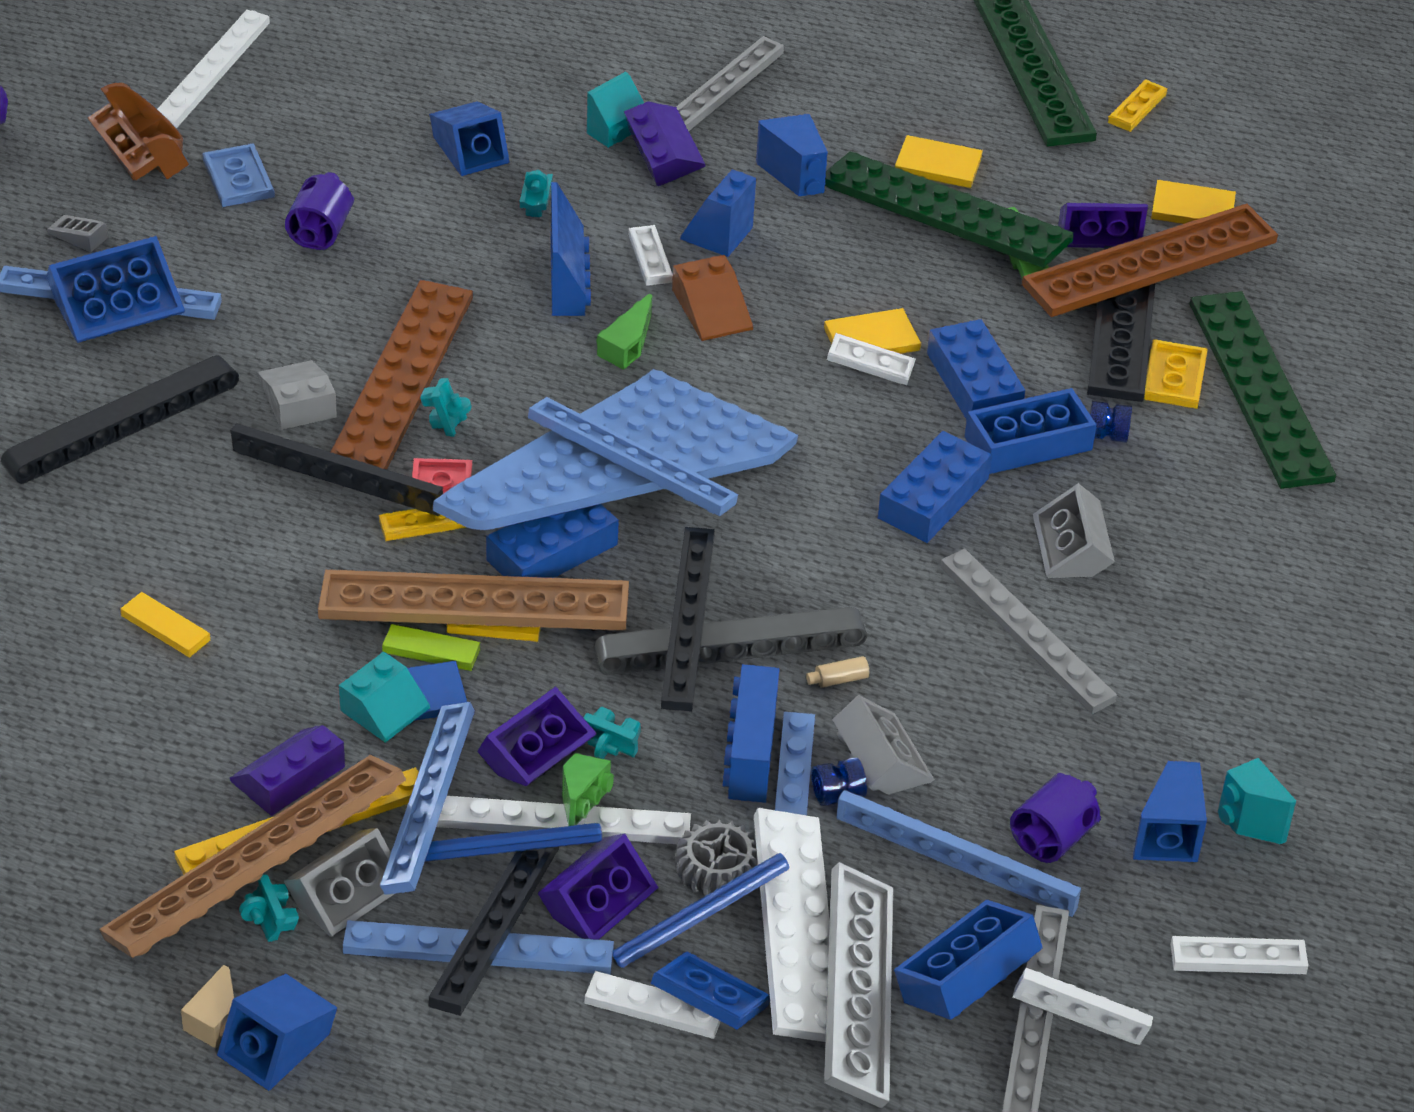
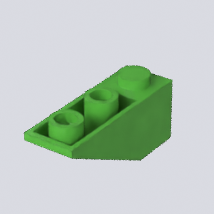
[596,294,652,370]
[562,753,614,826]

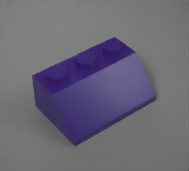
[624,101,706,186]
[1058,203,1148,248]
[477,686,597,786]
[230,725,345,816]
[537,833,659,940]

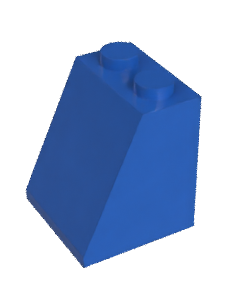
[429,101,510,176]
[756,114,828,196]
[680,169,756,257]
[1133,761,1207,862]
[217,974,337,1091]

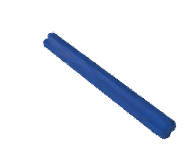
[425,823,602,862]
[612,853,790,968]

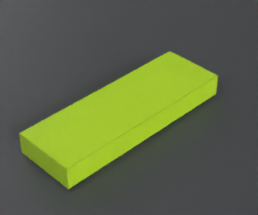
[382,624,480,671]

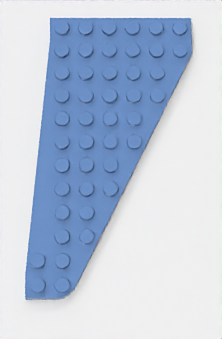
[433,369,798,530]

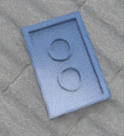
[202,144,275,207]

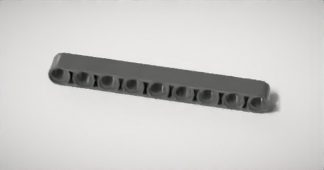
[594,607,867,675]

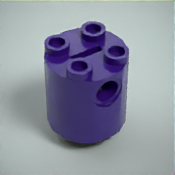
[285,172,354,250]
[1010,773,1101,863]

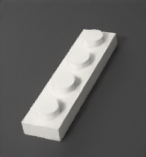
[1170,936,1308,974]
[1013,968,1153,1045]
[584,971,721,1039]

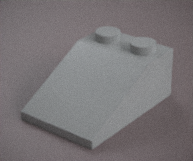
[257,360,337,430]

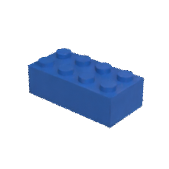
[927,319,1026,420]
[965,388,1097,474]
[878,431,992,543]
[486,504,619,578]
[723,664,779,803]
[894,900,1043,1020]

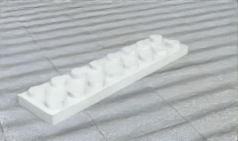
[754,808,830,1042]

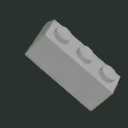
[1033,483,1115,578]
[832,695,935,795]
[284,828,396,937]

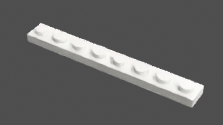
[158,10,270,128]
[436,796,691,844]

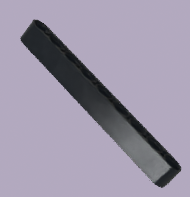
[1,355,239,484]

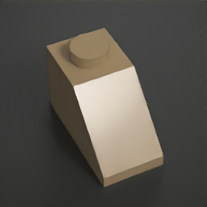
[181,965,234,1048]

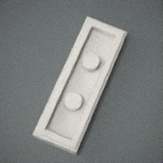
[628,225,673,286]
[827,333,916,385]

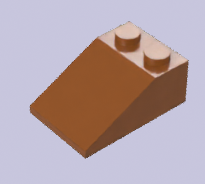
[672,255,753,341]

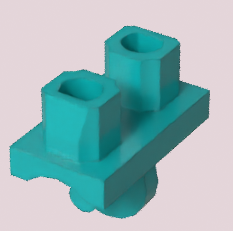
[520,170,553,217]
[420,378,472,437]
[583,706,641,759]
[239,875,299,942]

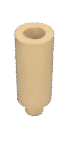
[806,656,869,688]

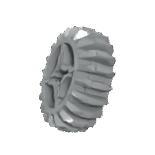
[675,819,758,896]

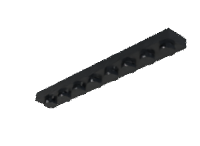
[230,423,443,516]
[661,527,715,712]
[428,847,559,1016]

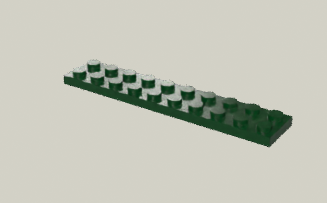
[974,0,1097,147]
[825,151,1073,268]
[1189,291,1336,489]

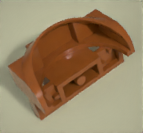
[88,83,189,181]

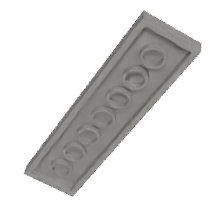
[824,862,893,1108]

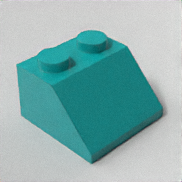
[587,71,644,148]
[339,652,430,743]
[1218,758,1296,844]

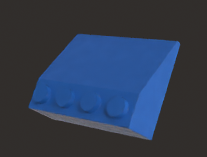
[551,182,591,316]
[47,236,185,343]

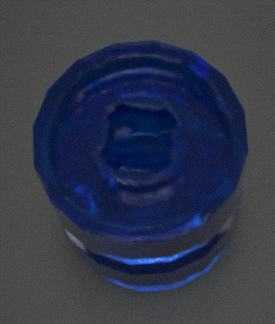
[1090,401,1132,443]
[811,757,867,806]

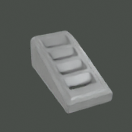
[47,215,108,252]

